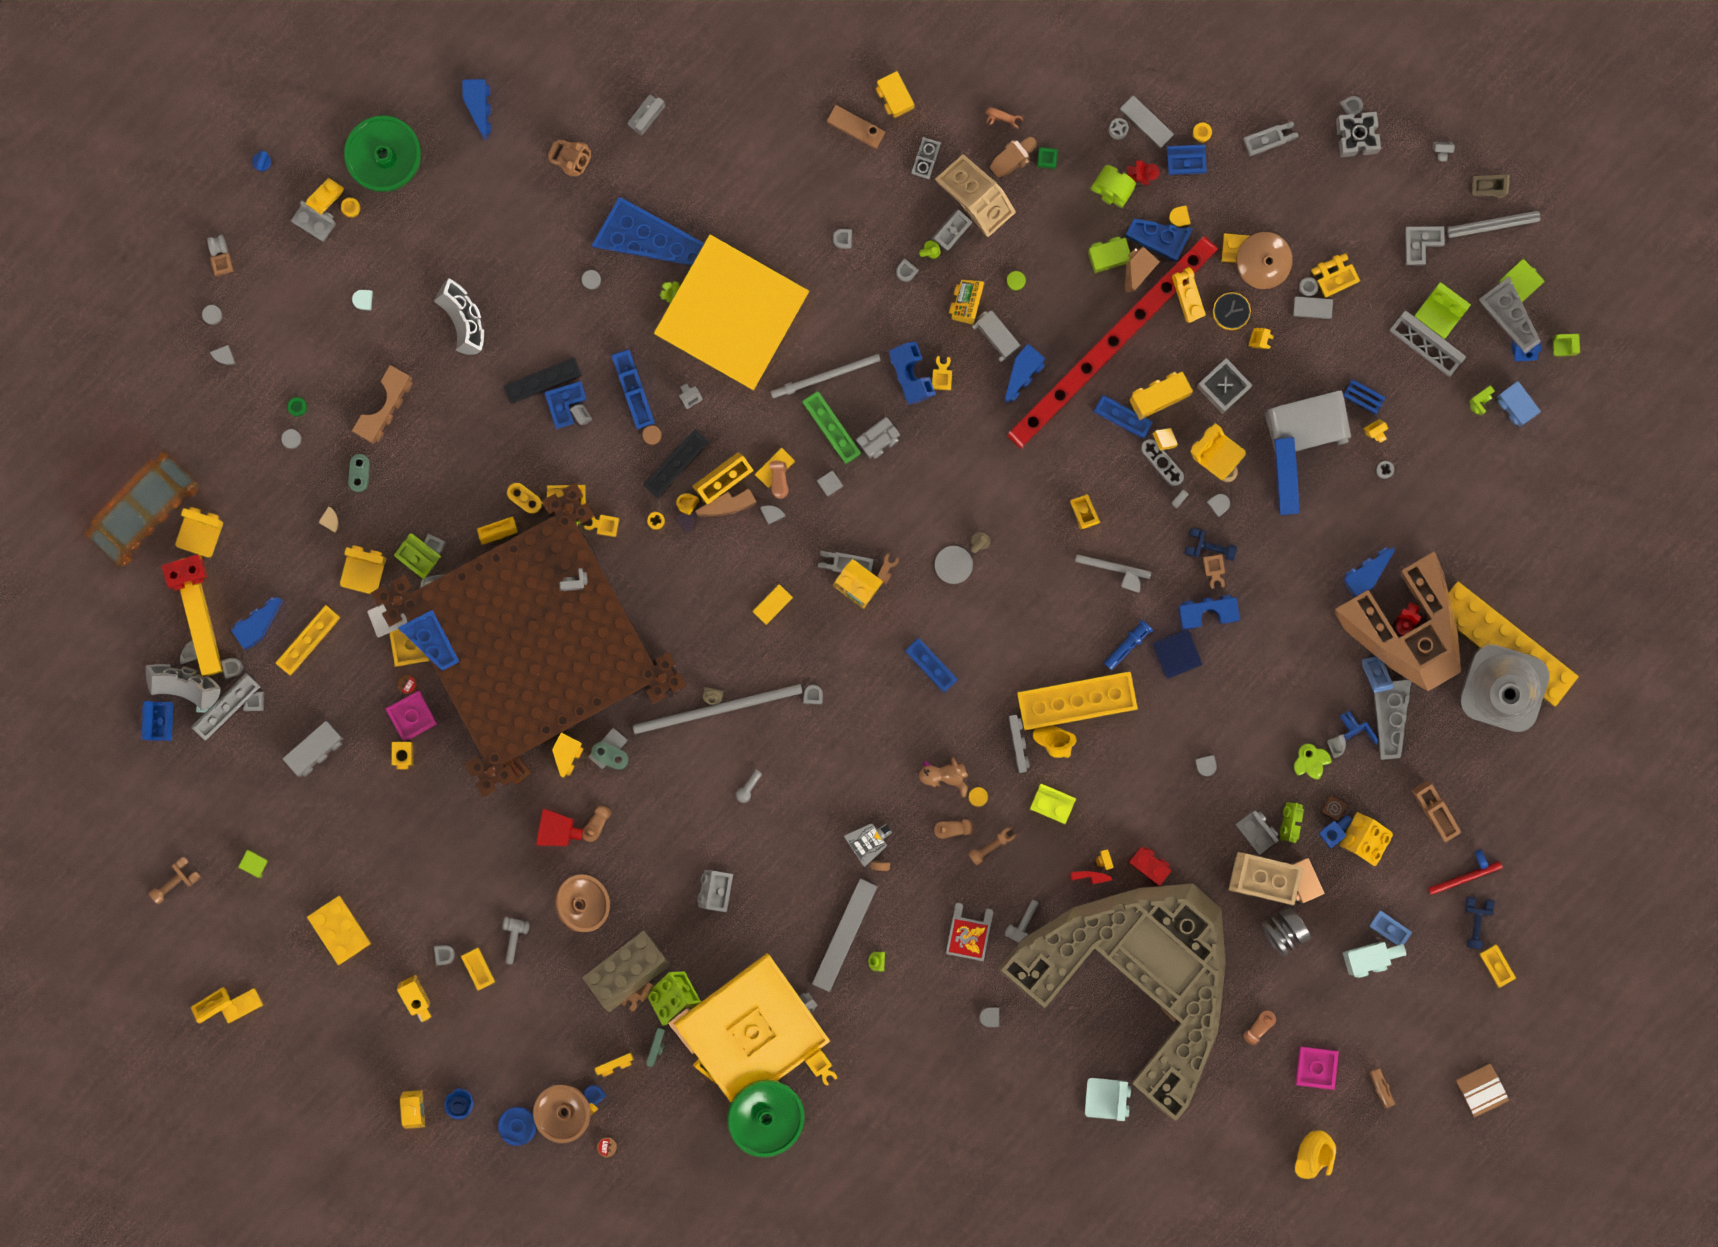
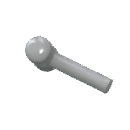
[1005,900,1039,943]
[502,917,530,964]

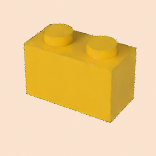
[875,71,914,118]

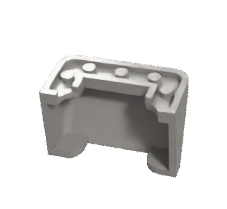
[1265,390,1351,454]

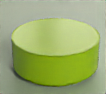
[1006,271,1026,291]

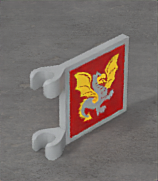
[946,903,993,961]

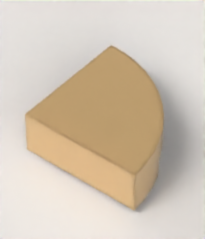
[319,506,338,533]

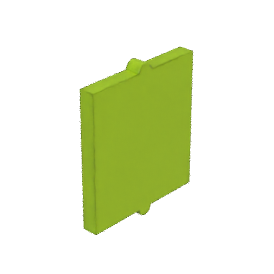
[1499,259,1545,302]

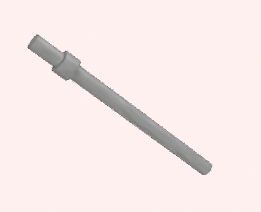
[770,354,881,398]

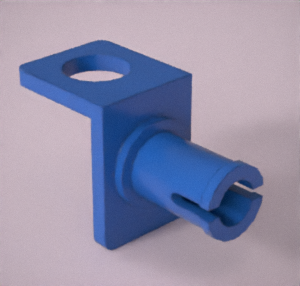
[1340,711,1378,745]
[1319,815,1352,848]

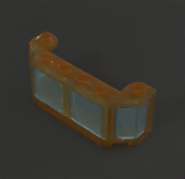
[84,451,200,567]

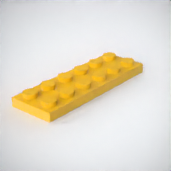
[1017,672,1138,731]

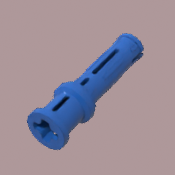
[1103,619,1153,671]

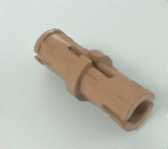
[1369,1068,1395,1109]

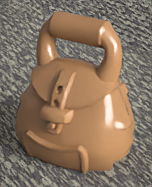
[547,140,591,176]

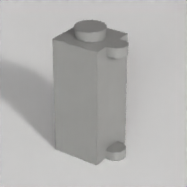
[972,310,1020,362]

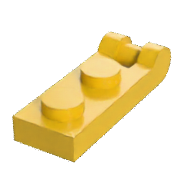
[1172,267,1206,323]

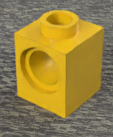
[392,742,413,769]

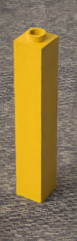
[180,558,223,677]

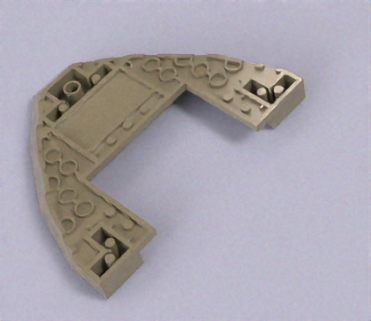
[997,883,1226,1121]

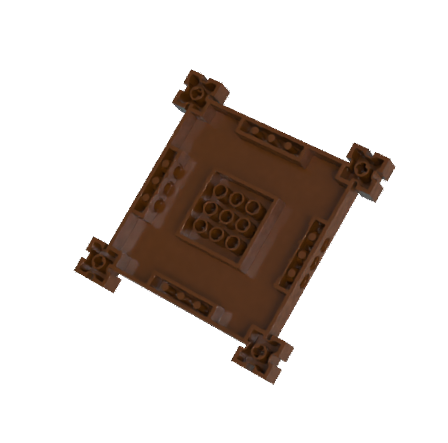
[371,482,687,797]

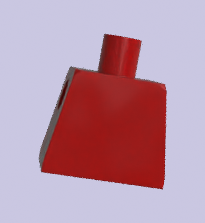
[536,809,583,846]

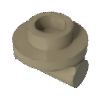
[971,532,990,553]
[703,687,724,705]

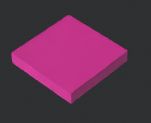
[385,690,438,742]
[1295,1046,1339,1090]

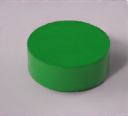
[287,397,307,417]

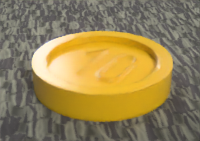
[969,787,988,807]

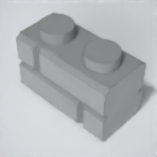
[856,417,900,459]

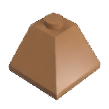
[1124,247,1160,293]

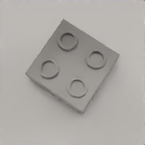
[1197,358,1253,415]

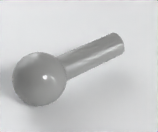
[736,770,762,803]

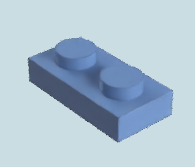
[1362,656,1393,693]
[1369,910,1412,946]

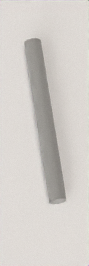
[1075,554,1151,579]

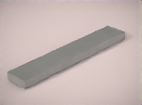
[812,879,878,992]

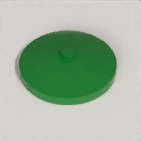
[344,116,421,192]
[727,1080,805,1157]

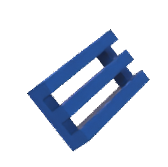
[1343,379,1386,415]

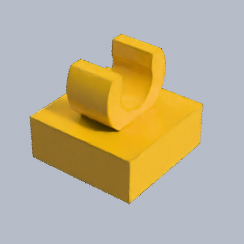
[1248,328,1273,349]
[1363,419,1388,443]

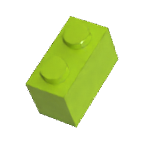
[1088,237,1130,273]

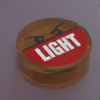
[397,675,417,695]

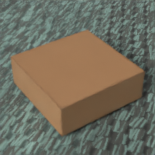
[210,253,234,277]

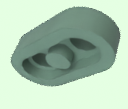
[348,454,370,493]
[592,742,629,770]

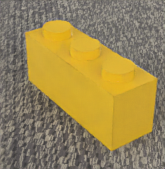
[1129,371,1193,420]
[692,452,754,505]

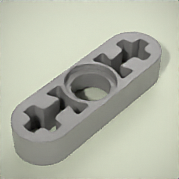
[1141,439,1184,486]

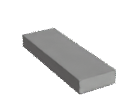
[1120,95,1174,149]

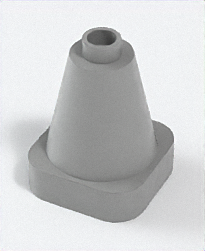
[1460,644,1549,732]

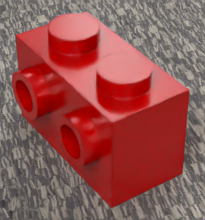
[161,554,208,591]
[1128,847,1172,886]

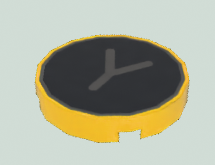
[1213,292,1251,330]

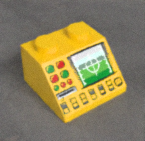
[949,280,984,325]
[833,559,883,609]

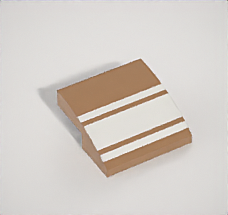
[1456,1063,1509,1118]

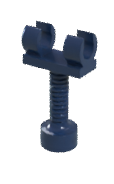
[1184,528,1238,561]
[1465,896,1495,949]

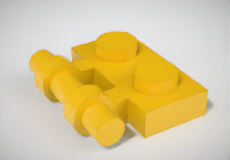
[1311,253,1360,298]

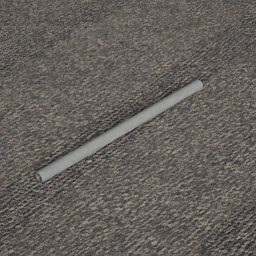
[633,684,803,734]

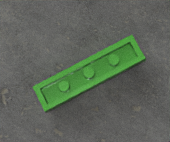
[802,391,861,465]

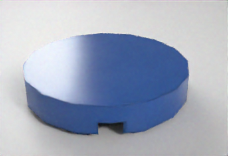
[498,1107,537,1146]

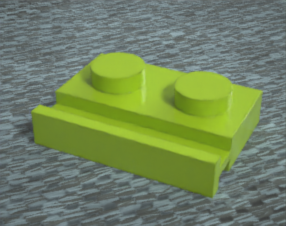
[394,533,441,579]

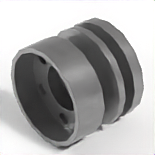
[1261,905,1311,956]

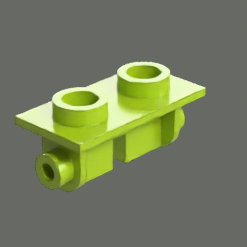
[1279,802,1304,843]

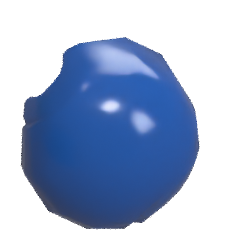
[444,1088,474,1120]

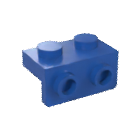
[141,701,174,741]

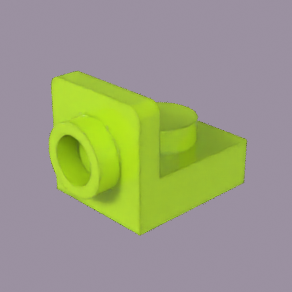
[1469,385,1495,416]

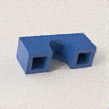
[889,342,936,404]
[1178,595,1240,630]

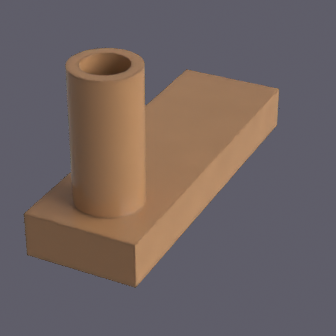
[827,105,886,150]

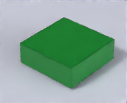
[1037,147,1058,169]

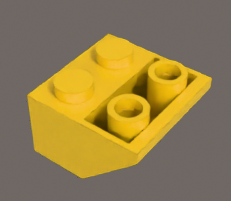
[552,733,584,778]

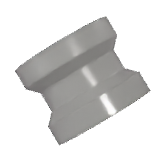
[1109,118,1129,140]
[207,234,228,256]

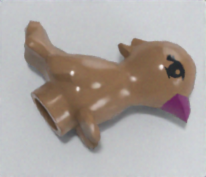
[919,757,968,798]

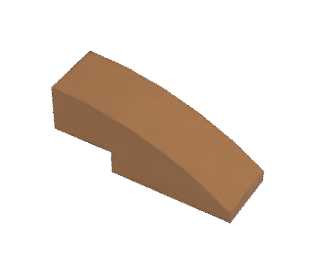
[695,489,757,517]
[1411,780,1461,843]

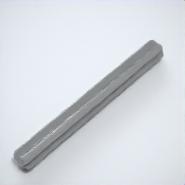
[1447,211,1540,238]

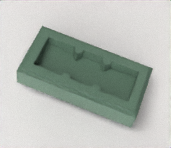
[646,1027,666,1067]

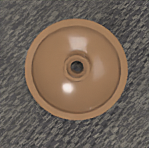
[1236,232,1292,289]
[555,875,610,933]
[533,1084,591,1143]

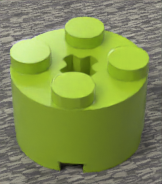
[1090,165,1136,208]

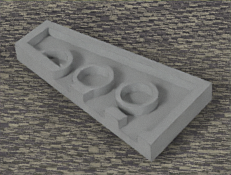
[1479,277,1541,354]
[1373,680,1412,760]

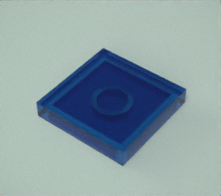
[1152,629,1203,679]

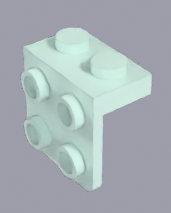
[1085,1078,1131,1121]

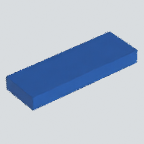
[1094,395,1153,439]
[905,638,958,693]

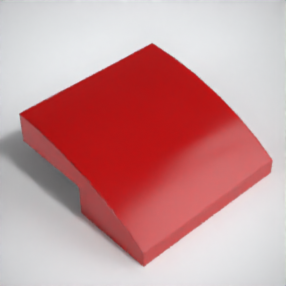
[1069,871,1112,884]

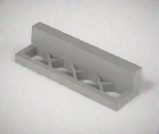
[1389,310,1466,377]

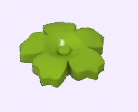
[659,281,680,304]

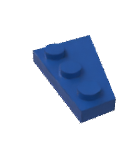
[1125,219,1193,263]
[398,610,459,671]

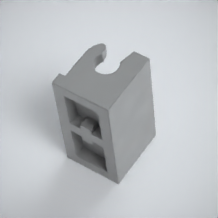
[930,210,973,251]

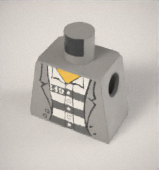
[844,823,892,867]

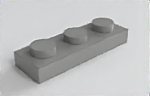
[1008,715,1030,774]

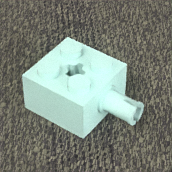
[1342,942,1406,978]

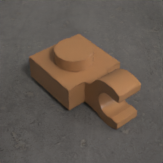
[877,554,899,587]

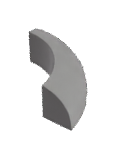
[434,278,484,355]
[146,664,220,710]

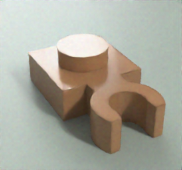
[1203,554,1225,589]
[621,982,654,1012]

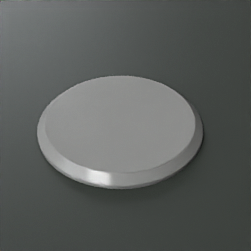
[935,546,973,584]

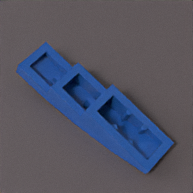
[611,349,655,429]
[1274,437,1299,515]

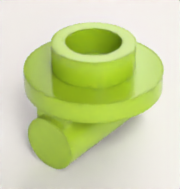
[919,240,941,259]
[868,952,885,971]

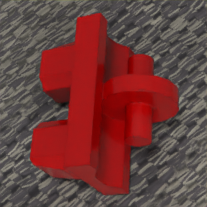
[1127,160,1160,186]
[1392,603,1421,636]

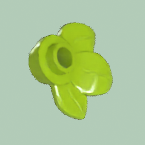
[1294,743,1332,780]

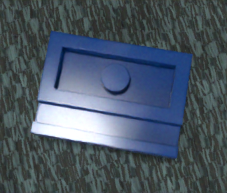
[1167,145,1207,175]

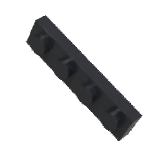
[504,358,582,404]
[643,429,709,499]

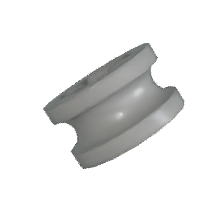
[1376,461,1394,479]

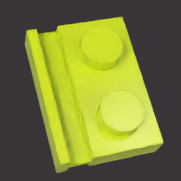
[1030,784,1076,824]

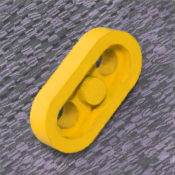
[507,483,542,514]

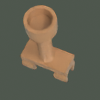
[968,827,1017,865]
[148,857,201,904]

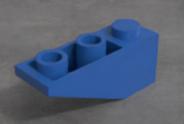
[462,79,491,140]
[1004,344,1046,404]
[1343,547,1395,598]
[231,597,283,650]

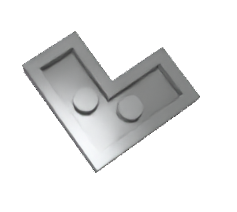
[1405,226,1445,266]

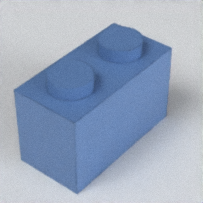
[1497,381,1541,427]

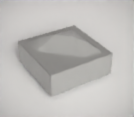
[570,405,592,425]

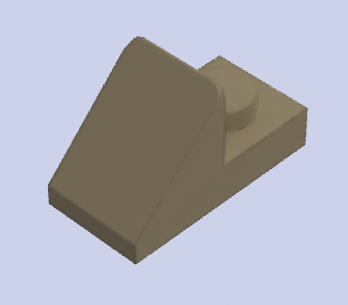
[1472,174,1510,198]

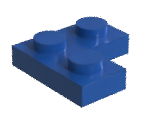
[545,381,587,430]

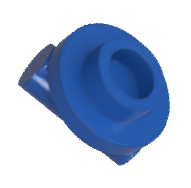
[252,150,271,172]

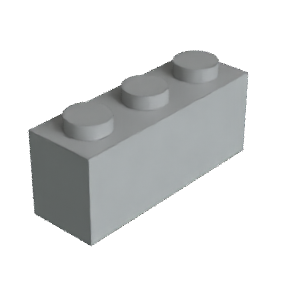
[283,721,344,777]

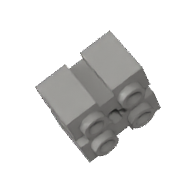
[1336,112,1381,158]

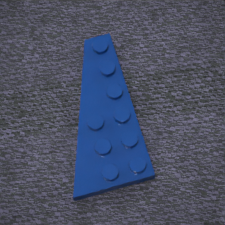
[592,197,705,266]

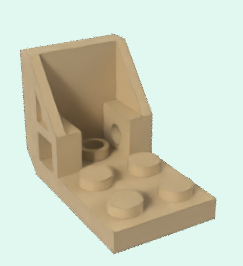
[935,154,1016,237]
[1228,852,1303,905]

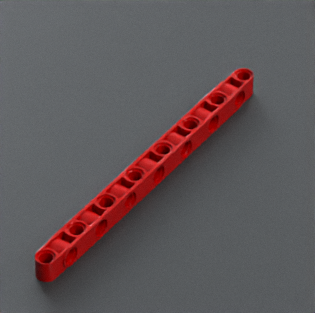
[1007,236,1218,449]

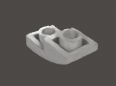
[911,137,941,179]

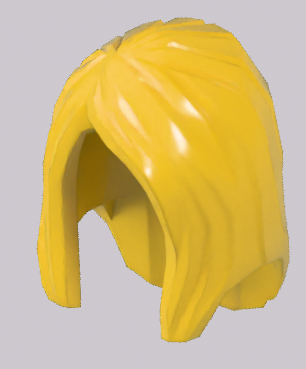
[1295,1130,1336,1179]

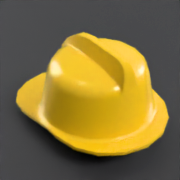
[1033,725,1076,758]

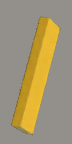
[276,605,341,676]

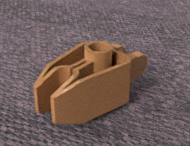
[990,137,1037,178]

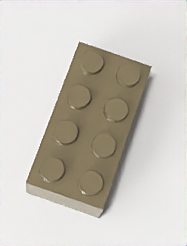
[582,930,670,1012]

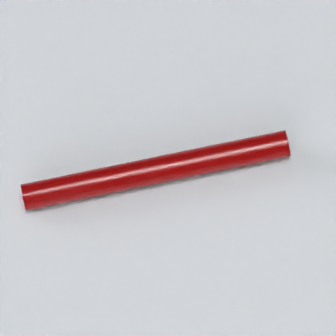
[1428,861,1503,895]

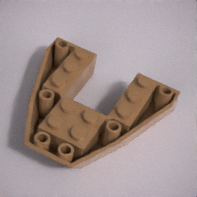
[1334,551,1461,691]

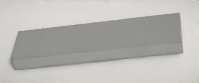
[191,673,261,741]

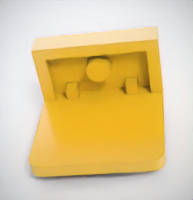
[1190,423,1246,480]
[175,507,224,558]
[340,545,386,594]
[1339,812,1393,866]

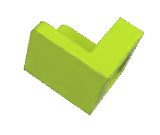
[1553,334,1580,356]
[239,850,268,878]

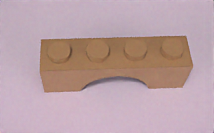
[352,365,413,444]

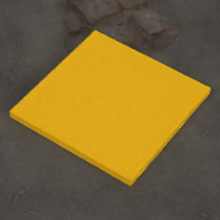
[654,235,809,390]
[673,953,830,1102]

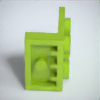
[1414,282,1471,340]
[647,971,701,1026]

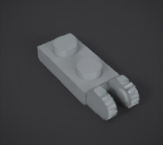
[1243,122,1299,157]
[818,551,873,573]

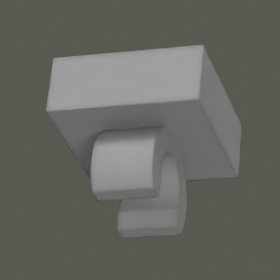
[1432,141,1455,161]
[679,383,703,409]

